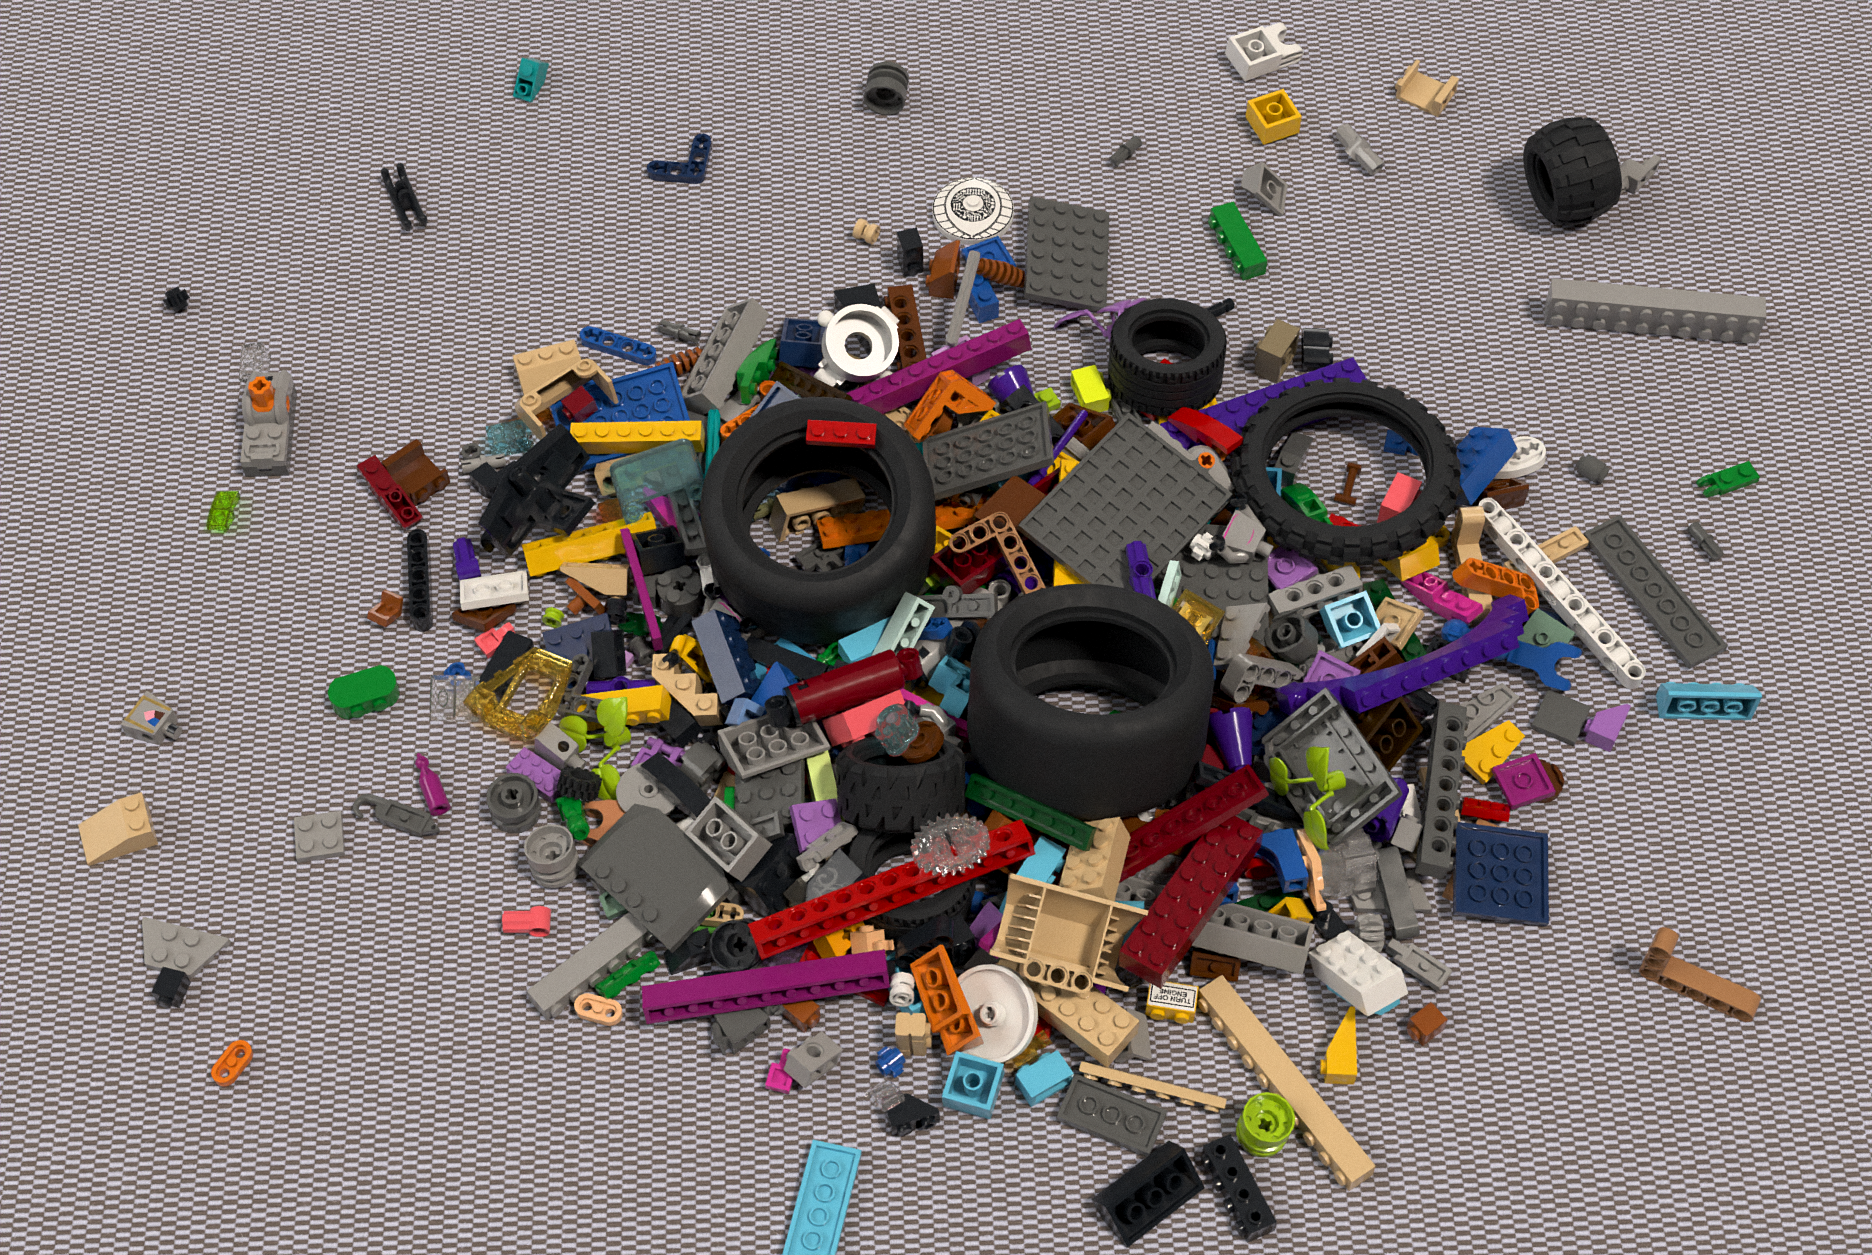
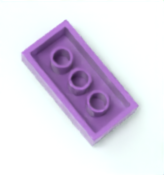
[506,747,561,804]

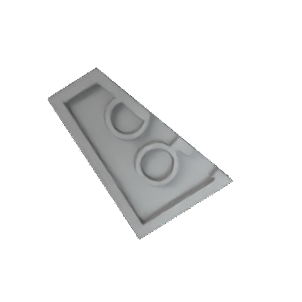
[1213,603,1271,670]
[1347,869,1433,914]

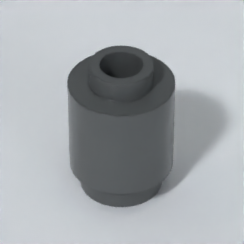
[1575,454,1610,484]

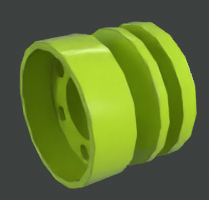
[1236,1092,1295,1158]

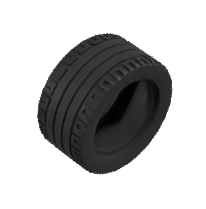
[1108,298,1227,416]
[847,821,976,947]

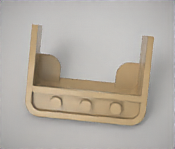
[515,359,619,440]

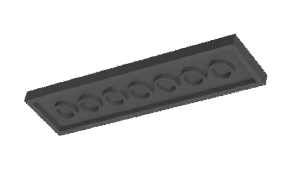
[1583,515,1728,669]

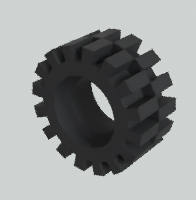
[557,766,602,801]

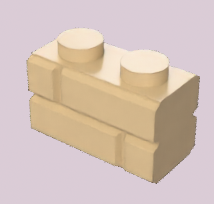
[895,1012,932,1056]

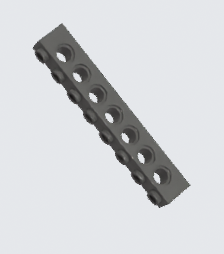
[1415,701,1469,879]

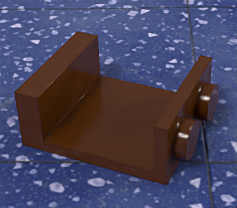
[381,439,450,506]

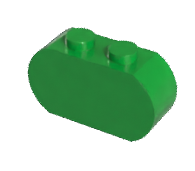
[328,665,400,720]

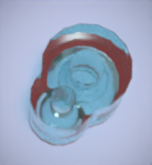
[875,704,920,757]

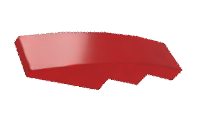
[1168,407,1243,454]

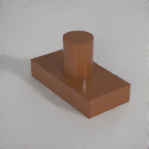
[565,576,607,616]

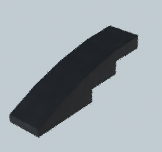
[640,752,711,820]

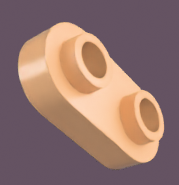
[574,993,623,1026]

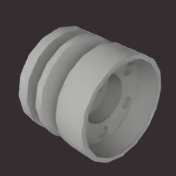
[524,824,580,888]

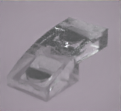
[864,1080,905,1112]

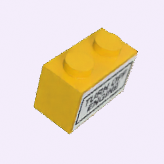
[1145,981,1199,1024]

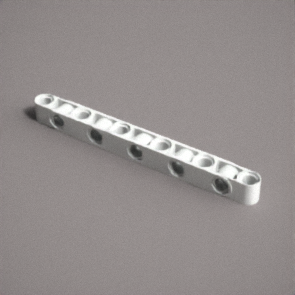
[1479,498,1646,689]

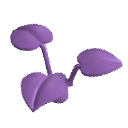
[1054,297,1147,342]

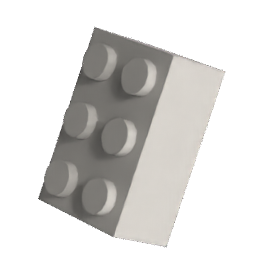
[685,796,773,882]

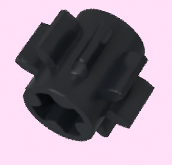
[163,286,190,312]

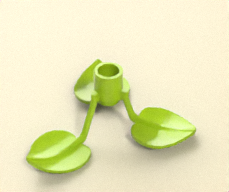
[559,697,631,800]
[1269,746,1346,850]

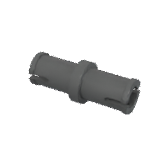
[658,319,701,344]

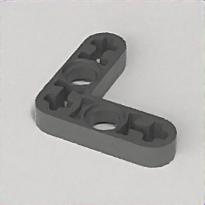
[551,654,602,723]

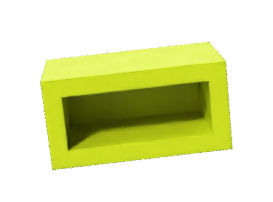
[1070,365,1112,412]

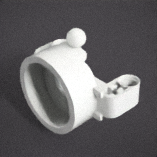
[813,304,900,388]

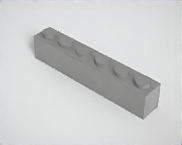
[527,912,657,1021]

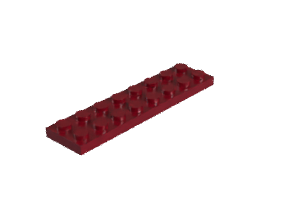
[1119,764,1269,883]

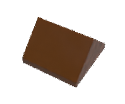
[1476,478,1529,513]

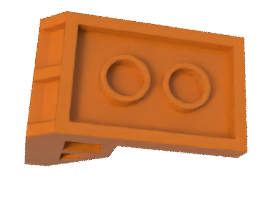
[903,370,996,440]

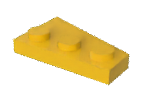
[1462,720,1525,785]

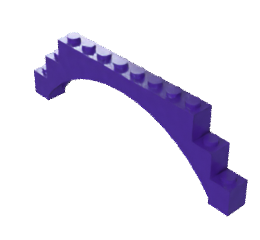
[1275,594,1529,715]

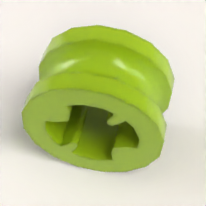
[542,607,565,628]

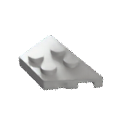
[142,917,231,979]

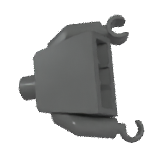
[712,1005,784,1056]

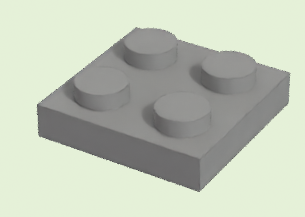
[294,811,345,863]

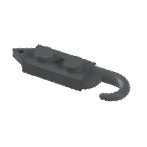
[353,794,440,838]

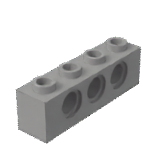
[1268,565,1363,618]

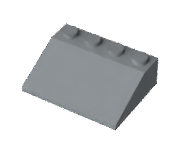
[718,714,830,779]

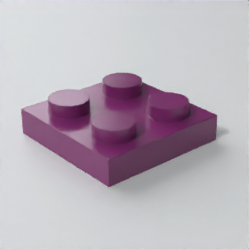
[1492,752,1556,810]

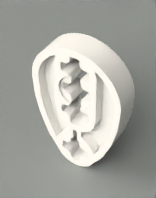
[1494,436,1546,479]

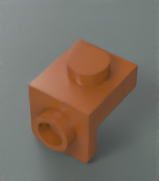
[367,589,403,627]

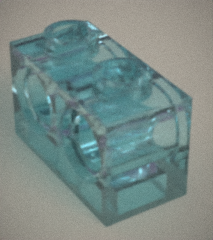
[485,419,534,456]

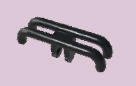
[381,163,428,231]

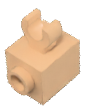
[850,925,894,958]

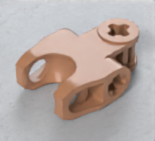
[579,799,625,847]

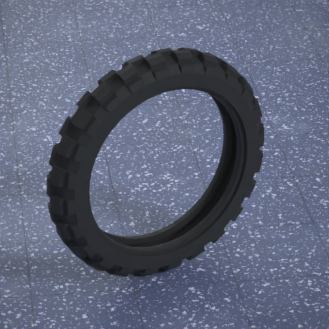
[1232,378,1461,566]

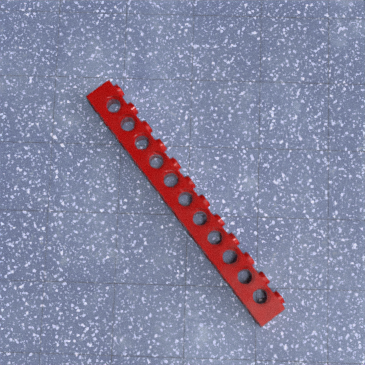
[748,819,1035,960]

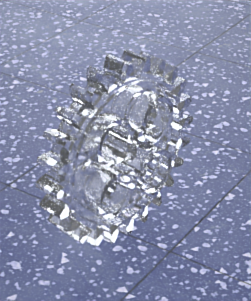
[910,813,991,877]

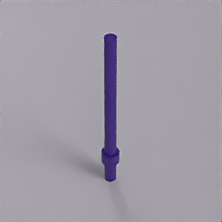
[1027,410,1088,486]

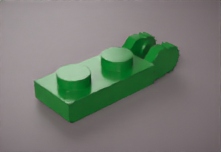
[1696,461,1760,498]

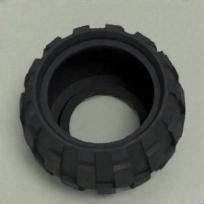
[1523,117,1622,225]

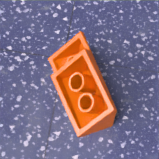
[910,945,984,1056]

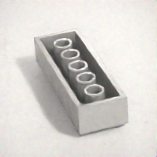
[681,297,769,415]

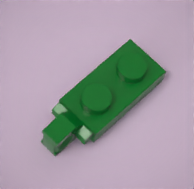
[594,950,661,999]

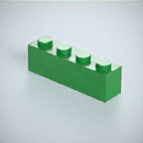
[1208,201,1267,281]

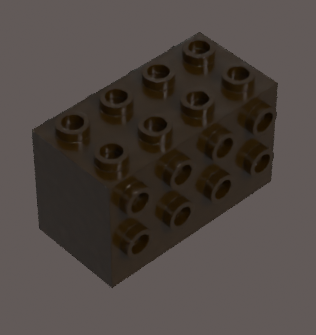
[1346,696,1423,772]

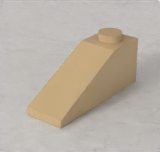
[560,562,630,598]

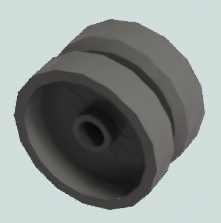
[486,773,542,834]

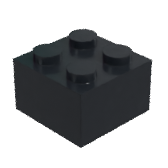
[631,525,686,576]

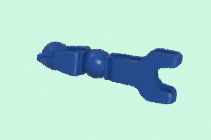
[1441,619,1583,691]

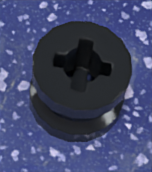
[605,598,627,625]

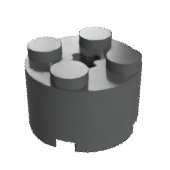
[657,565,704,618]
[1265,611,1318,664]
[676,740,726,794]

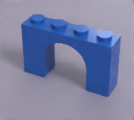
[1219,828,1309,906]

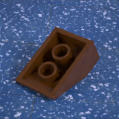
[1053,403,1116,450]

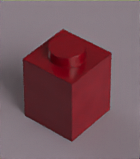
[561,386,598,423]

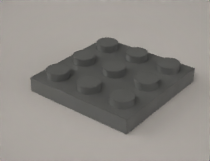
[735,759,805,828]

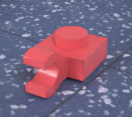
[474,622,515,659]

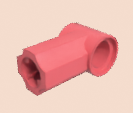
[502,906,551,937]

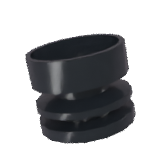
[710,918,766,971]

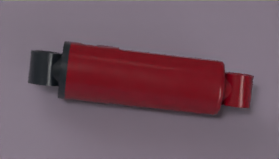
[765,648,923,728]

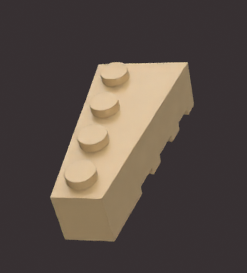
[769,478,866,542]

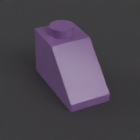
[1584,704,1631,752]
[969,901,1003,951]

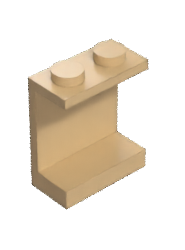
[1395,60,1459,117]

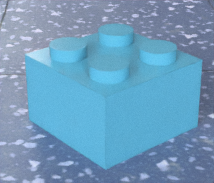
[942,1051,1005,1120]

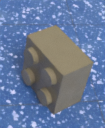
[1253,319,1300,384]

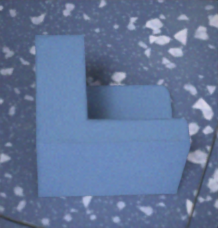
[725,698,765,726]

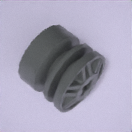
[864,61,909,115]

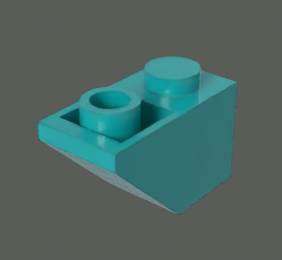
[513,58,549,102]

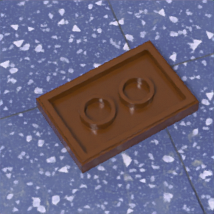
[973,476,1047,543]

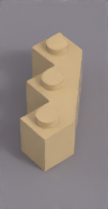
[652,654,724,726]

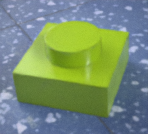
[1034,387,1061,412]

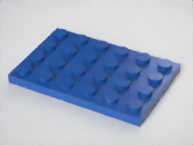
[550,362,690,472]

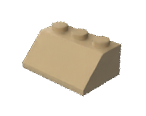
[512,339,581,395]

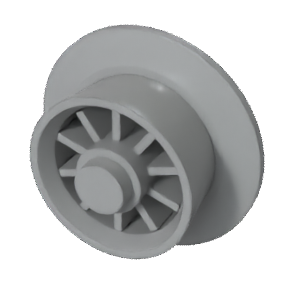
[616,762,676,816]

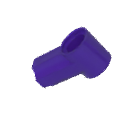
[452,537,481,582]

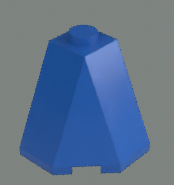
[751,661,798,719]

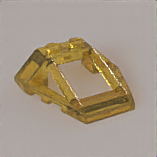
[463,647,573,742]

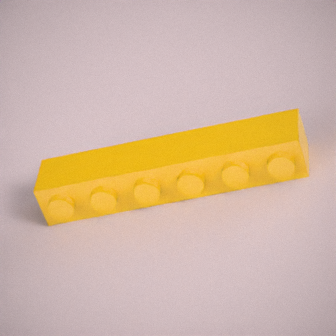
[570,421,705,454]
[522,512,657,577]

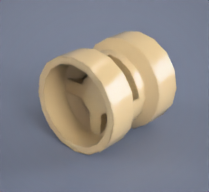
[853,218,880,245]

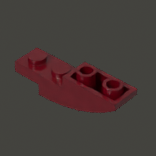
[356,455,423,530]

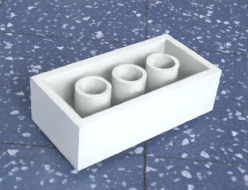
[1308,930,1408,1017]

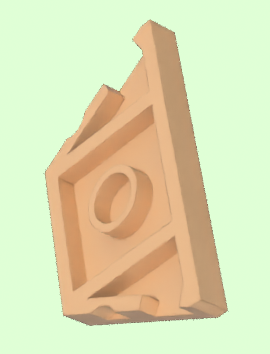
[1295,828,1326,912]

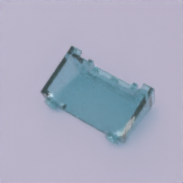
[609,438,705,525]

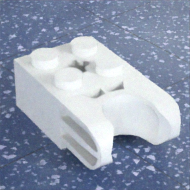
[1225,23,1304,81]

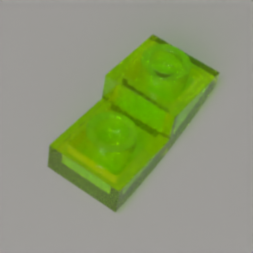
[206,491,240,531]

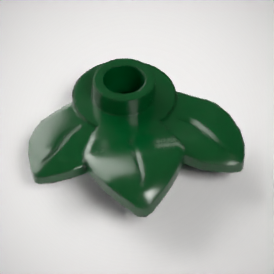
[617,612,663,636]

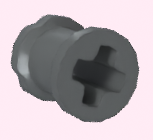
[628,636,657,665]

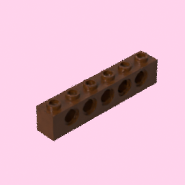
[884,284,927,371]

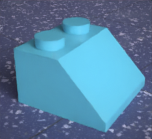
[1319,591,1381,649]

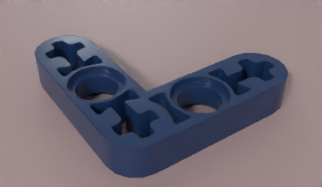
[647,133,712,184]

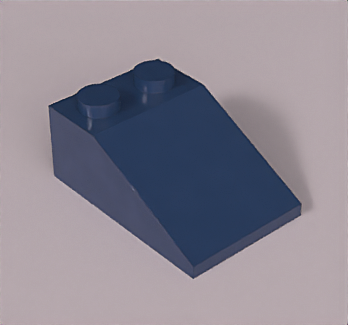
[779,318,826,370]

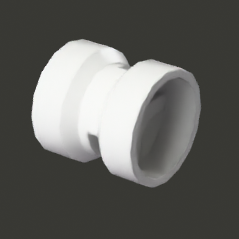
[889,972,915,1007]

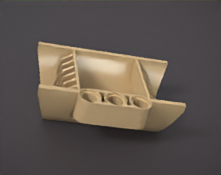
[989,873,1148,993]

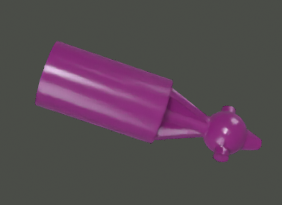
[415,753,451,816]

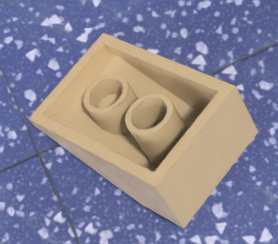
[78,792,158,866]

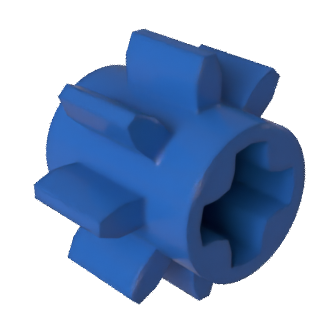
[875,1046,906,1078]

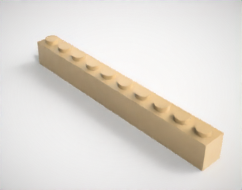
[1197,975,1376,1191]

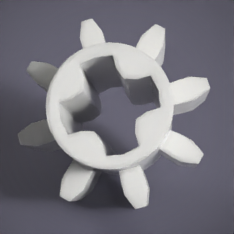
[1189,532,1216,561]

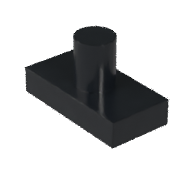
[1304,895,1348,942]

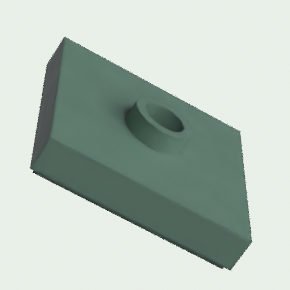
[1517,608,1576,648]

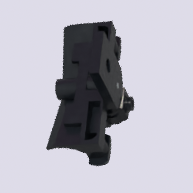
[478,424,595,556]

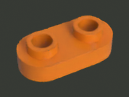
[211,1040,253,1087]

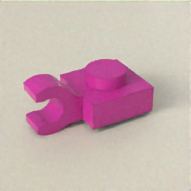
[765,1048,794,1094]

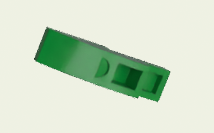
[737,339,780,404]
[1281,483,1333,525]

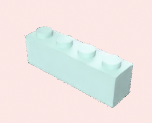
[871,592,935,656]

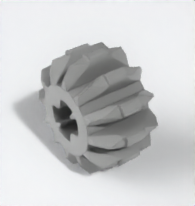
[1354,913,1385,952]

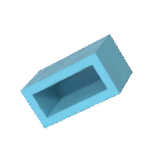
[1015,1050,1074,1107]

